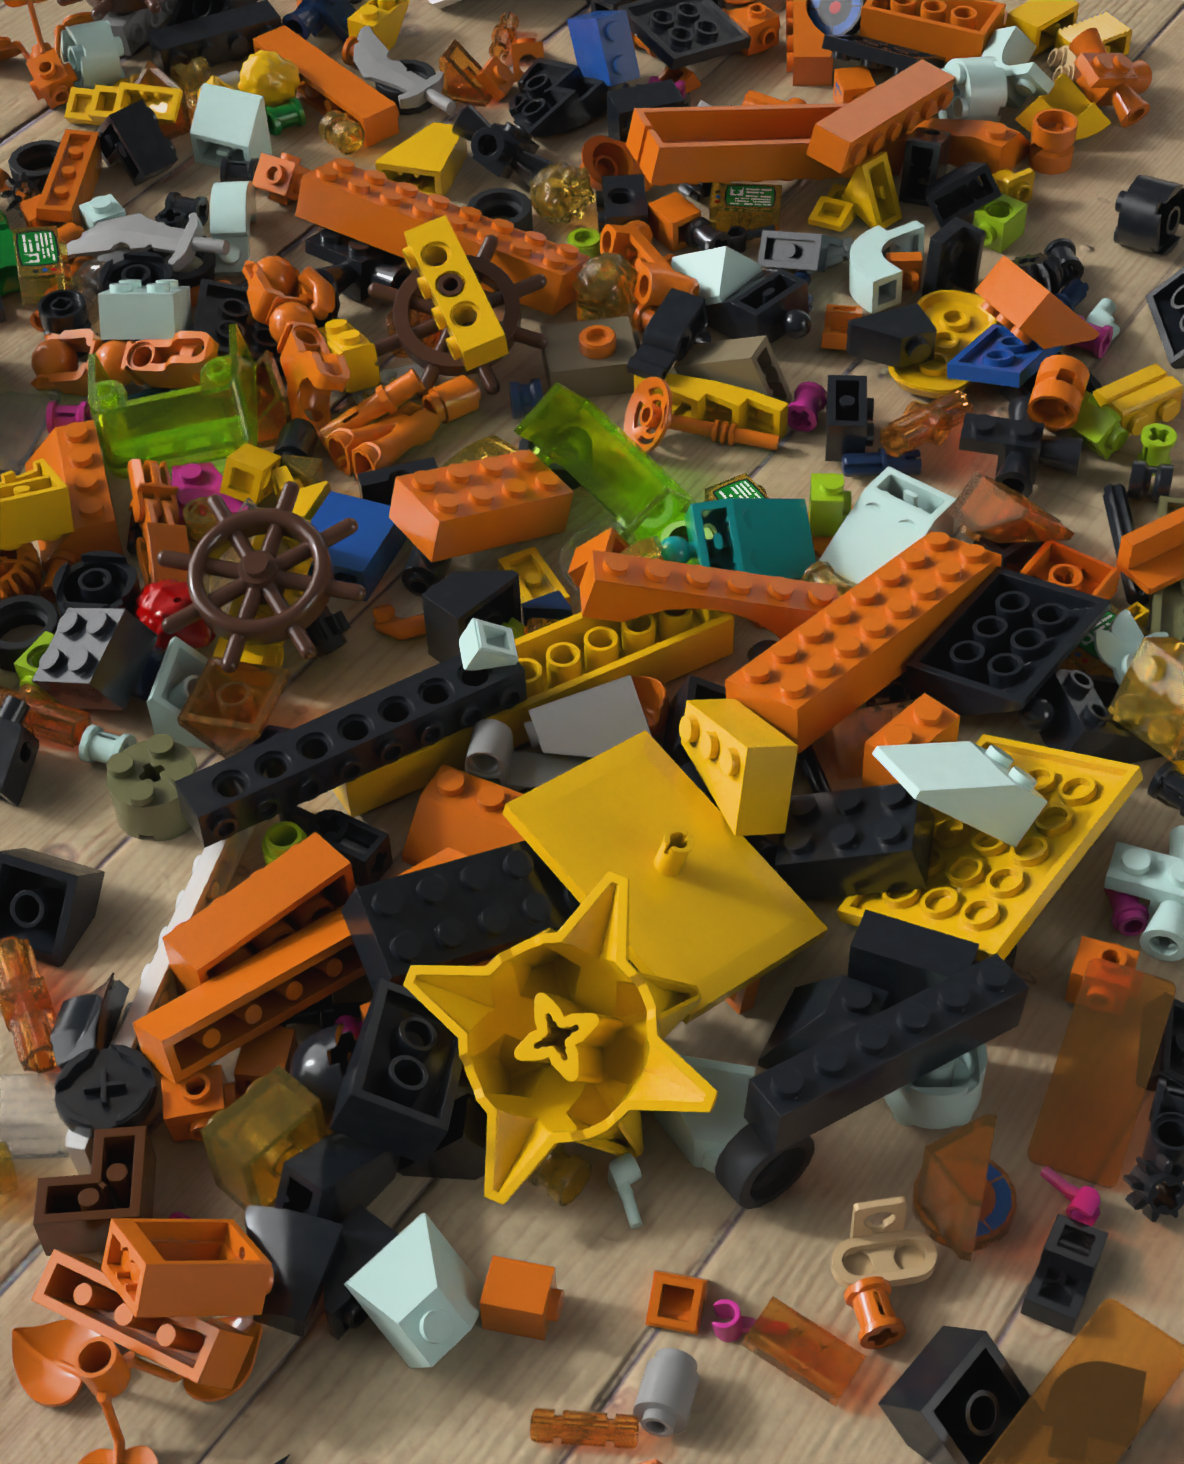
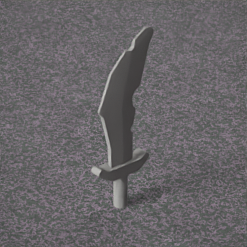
[353,26,456,114]
[59,212,230,272]

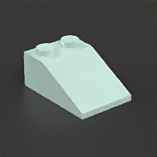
[872,741,1048,847]

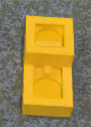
[808,183,858,232]

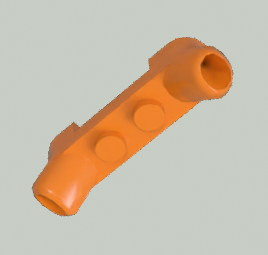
[600,220,700,305]

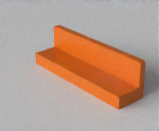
[36,129,103,227]
[1116,507,1184,595]

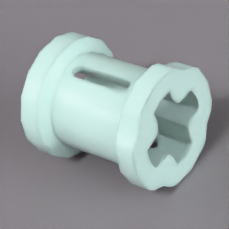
[79,724,137,764]

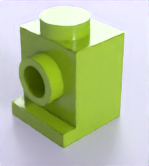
[1067,391,1129,460]
[809,473,852,537]

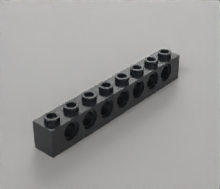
[174,654,527,848]

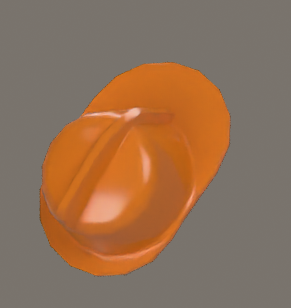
[579,135,655,192]

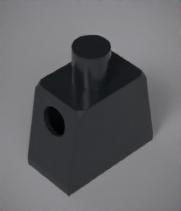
[899,127,951,207]
[925,162,1002,228]
[0,695,39,807]

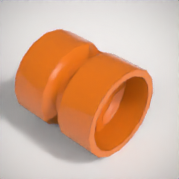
[1028,109,1078,175]
[1027,355,1090,430]

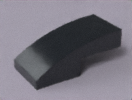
[1020,1214,1109,1334]

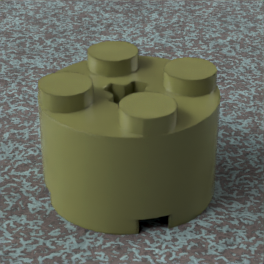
[107,734,198,841]

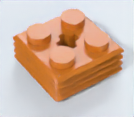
[1019,539,1121,600]

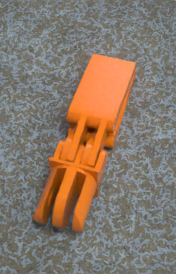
[127,459,190,585]

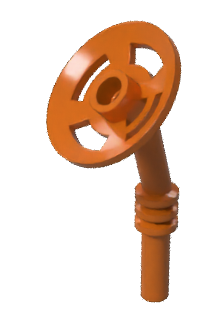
[624,377,780,454]

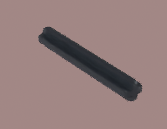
[1103,483,1150,606]

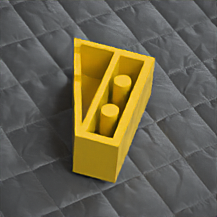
[0,458,74,551]
[679,699,798,836]

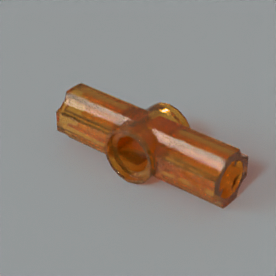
[879,390,973,458]
[0,685,92,748]
[0,936,57,1074]

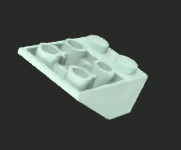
[817,466,957,587]

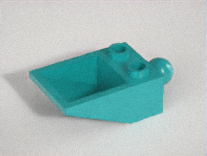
[658,498,819,581]

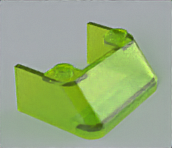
[88,324,258,479]
[513,382,697,547]

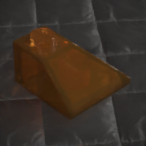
[948,471,1075,543]

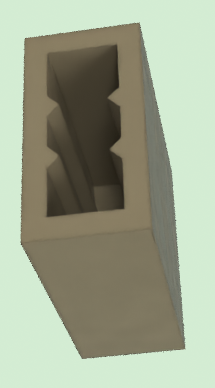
[540,316,640,402]

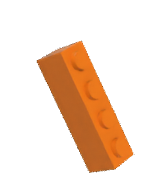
[31,1249,254,1390]

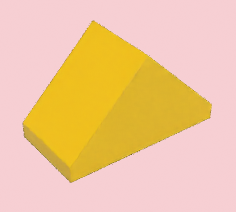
[842,152,903,229]

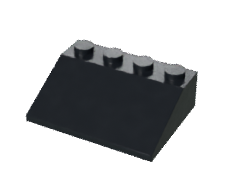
[906,566,1111,716]

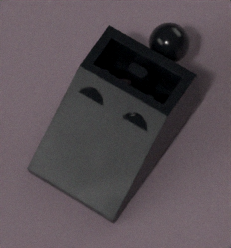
[706,268,812,344]
[1018,668,1184,764]

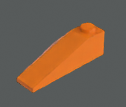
[906,118,1030,174]

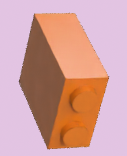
[861,693,960,788]

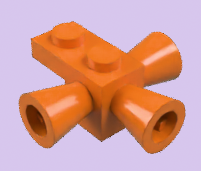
[1069,27,1152,127]

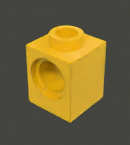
[219,443,282,506]

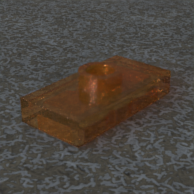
[742,1297,866,1407]

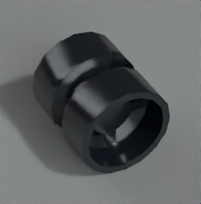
[38,289,93,357]

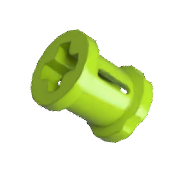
[1137,423,1177,476]

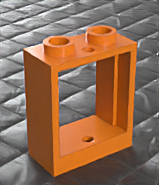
[101,1218,274,1318]

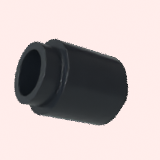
[273,418,318,475]
[402,546,452,597]

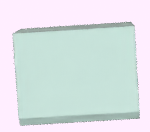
[671,246,763,305]
[147,636,243,749]

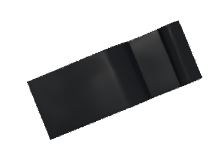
[627,288,708,380]
[279,806,393,886]

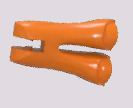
[324,401,441,481]

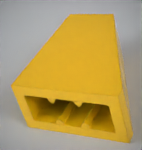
[375,122,468,196]

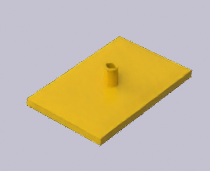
[502,730,828,1024]
[836,734,1143,961]

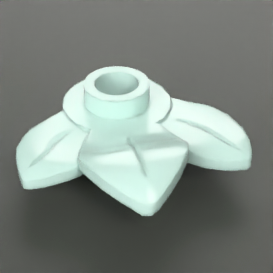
[1094,609,1170,693]

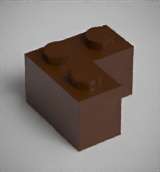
[33,1126,157,1256]

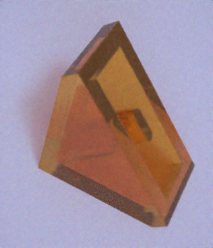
[439,39,493,107]

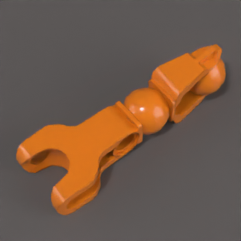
[242,256,350,437]
[31,328,247,397]

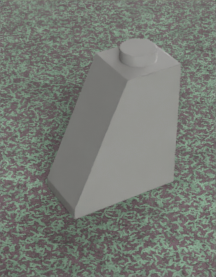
[524,675,652,758]

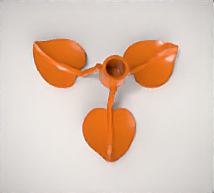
[0,0,94,72]
[12,1316,263,1464]

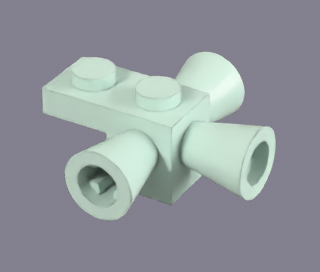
[1104,825,1184,961]

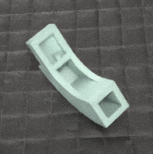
[982,26,1055,109]
[210,181,256,276]
[849,221,925,314]

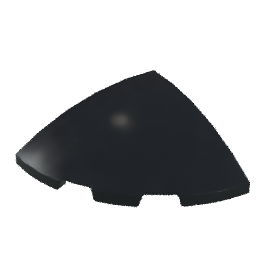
[509,57,609,138]

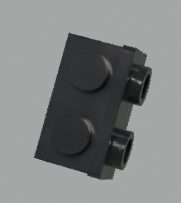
[921,217,986,296]

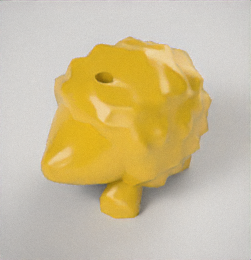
[238,50,300,108]

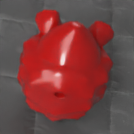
[133,578,216,650]

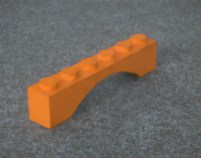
[785,0,833,86]
[579,550,839,640]

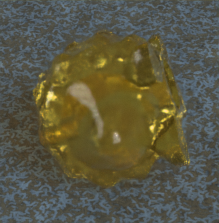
[530,162,595,225]
[572,252,638,321]

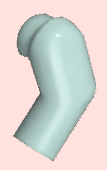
[1086,298,1120,339]

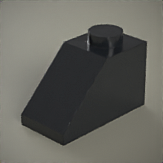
[846,303,937,368]
[397,1093,487,1180]

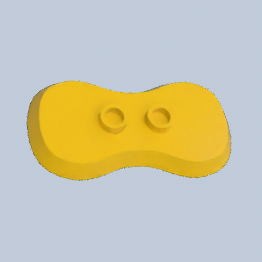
[888,290,1000,399]

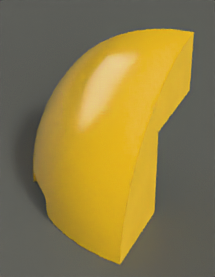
[1015,72,1111,140]

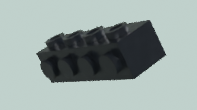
[148,0,282,79]

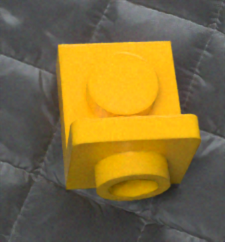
[980,168,1035,203]

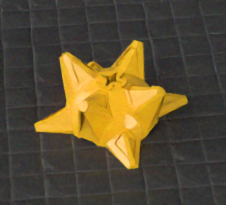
[403,871,718,1205]

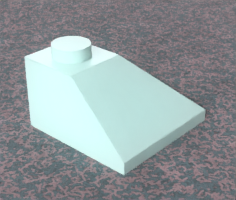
[653,1055,756,1173]
[344,1213,484,1368]

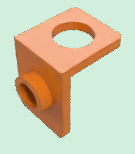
[510,38,544,82]

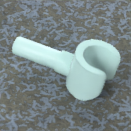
[607,1153,643,1229]

